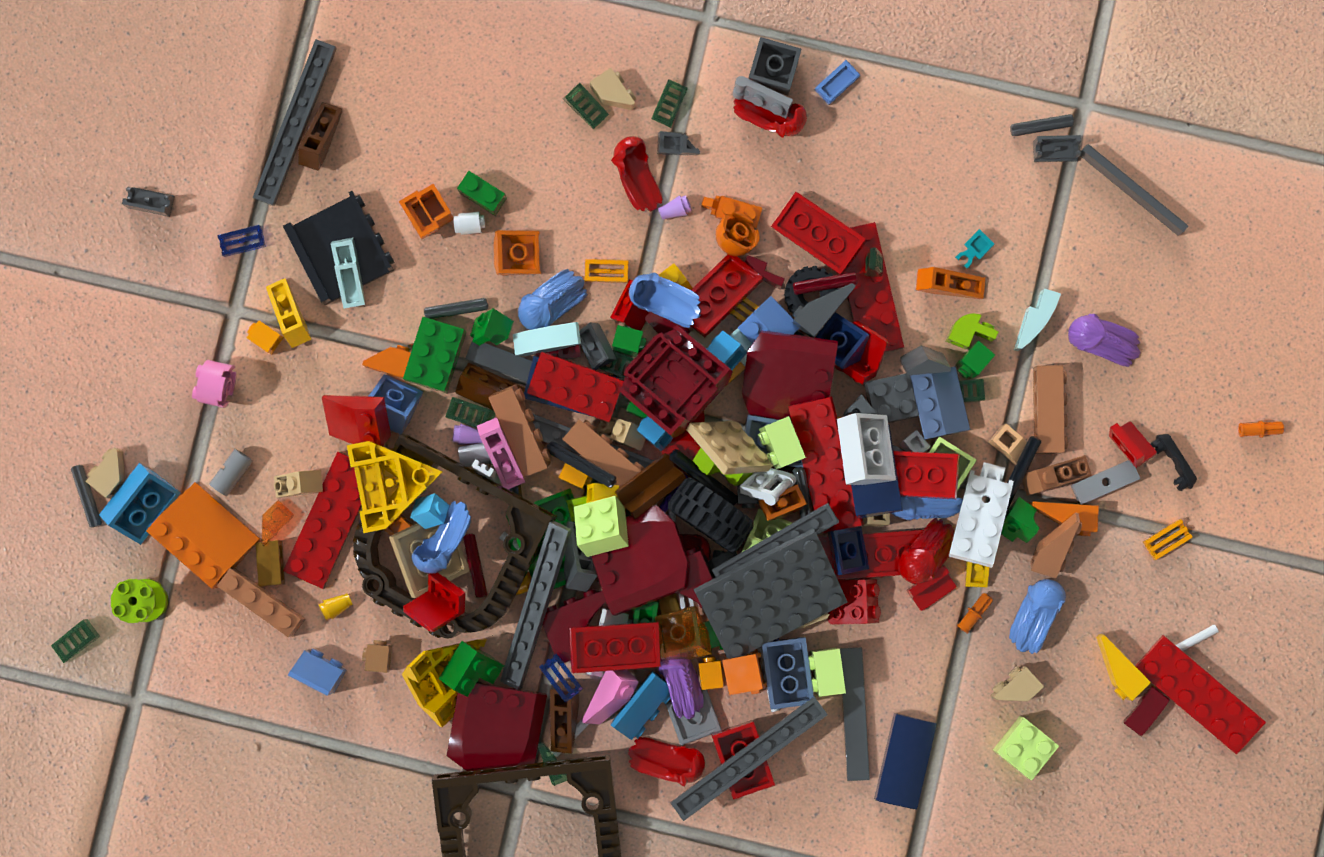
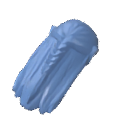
[518,269,587,330]
[629,273,701,328]
[891,497,963,520]
[411,501,471,573]
[1009,579,1066,654]

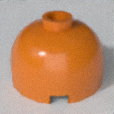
[715,212,760,256]

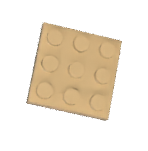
[686,421,773,475]
[389,523,470,598]

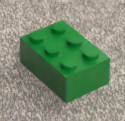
[403,316,467,394]

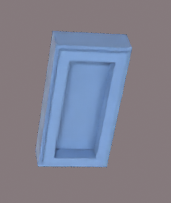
[814,60,861,105]

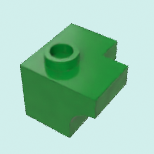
[470,308,514,346]
[1001,497,1040,543]

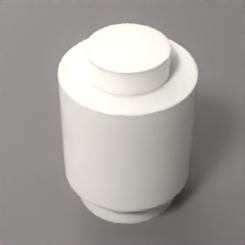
[453,211,486,235]

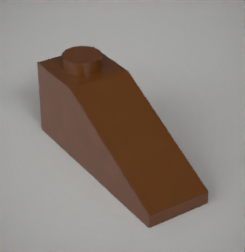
[298,102,342,171]
[550,680,579,754]

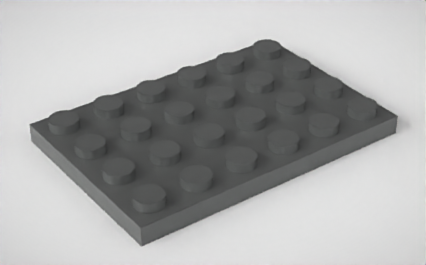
[693,528,847,659]

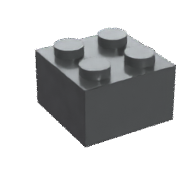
[748,37,802,96]
[864,374,919,423]

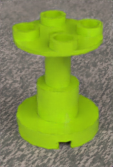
[111,579,168,623]

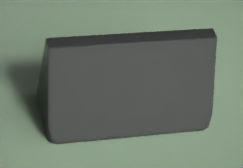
[580,322,617,370]

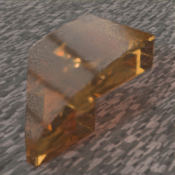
[261,500,294,546]

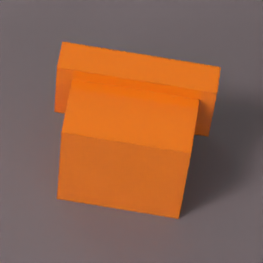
[399,184,453,239]
[722,649,767,695]

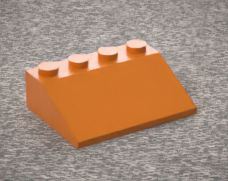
[146,482,260,589]

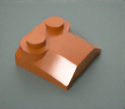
[494,230,541,276]

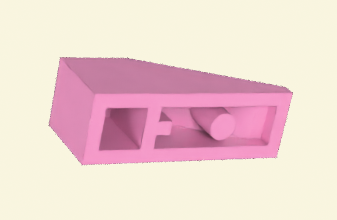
[477,417,525,489]
[582,669,638,724]

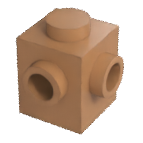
[362,640,392,673]

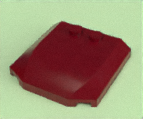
[618,325,733,438]
[742,330,838,422]
[591,505,690,616]
[446,682,547,771]

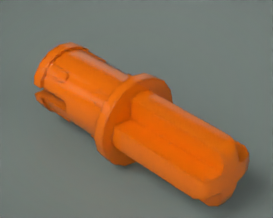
[1238,420,1284,438]
[957,593,993,634]

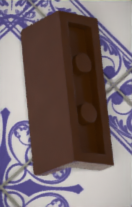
[455,362,525,411]
[615,453,686,519]

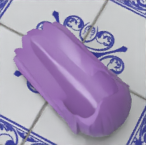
[1068,314,1140,367]
[659,642,704,719]

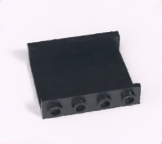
[283,191,395,305]

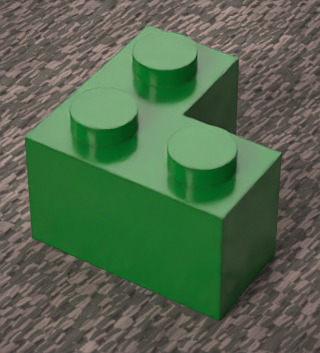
[438,641,505,697]

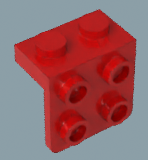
[834,321,889,385]
[403,572,466,632]
[828,579,881,625]

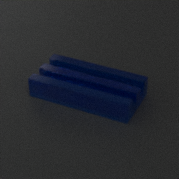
[217,225,266,257]
[539,653,583,702]

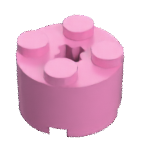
[192,360,236,408]

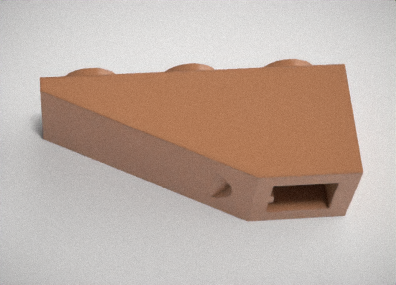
[1022,455,1092,495]
[1030,513,1082,579]

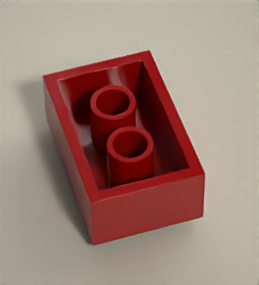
[711,720,775,800]

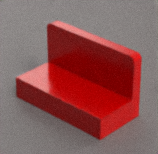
[610,279,649,331]
[1109,421,1157,468]
[906,565,956,611]

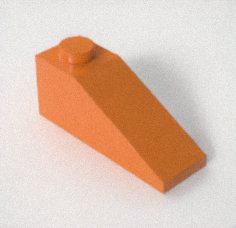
[916,267,985,299]
[1029,501,1099,536]

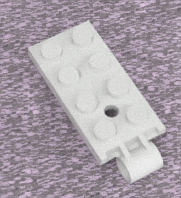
[949,462,1014,568]

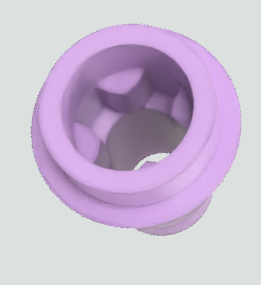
[658,195,692,220]
[453,424,482,445]

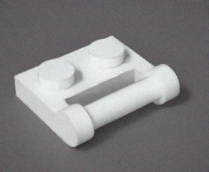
[740,468,796,506]

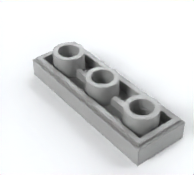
[1071,460,1140,505]

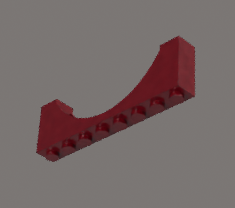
[542,547,715,665]

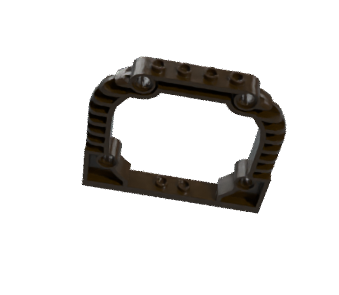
[353,434,558,639]
[432,755,621,857]

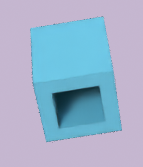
[410,493,450,529]

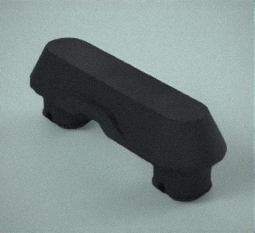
[1151,434,1197,491]

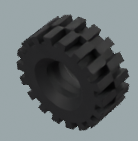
[784,266,839,314]

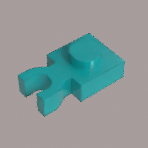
[955,229,995,269]

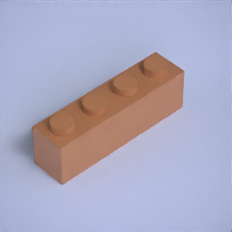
[1033,366,1068,454]
[489,384,552,477]
[563,419,645,488]
[217,568,306,637]

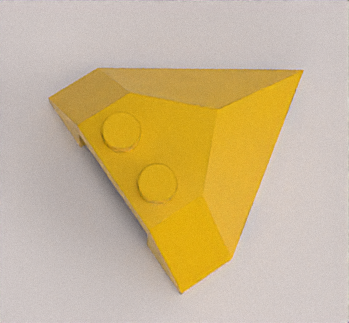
[347,441,443,533]
[402,638,487,728]

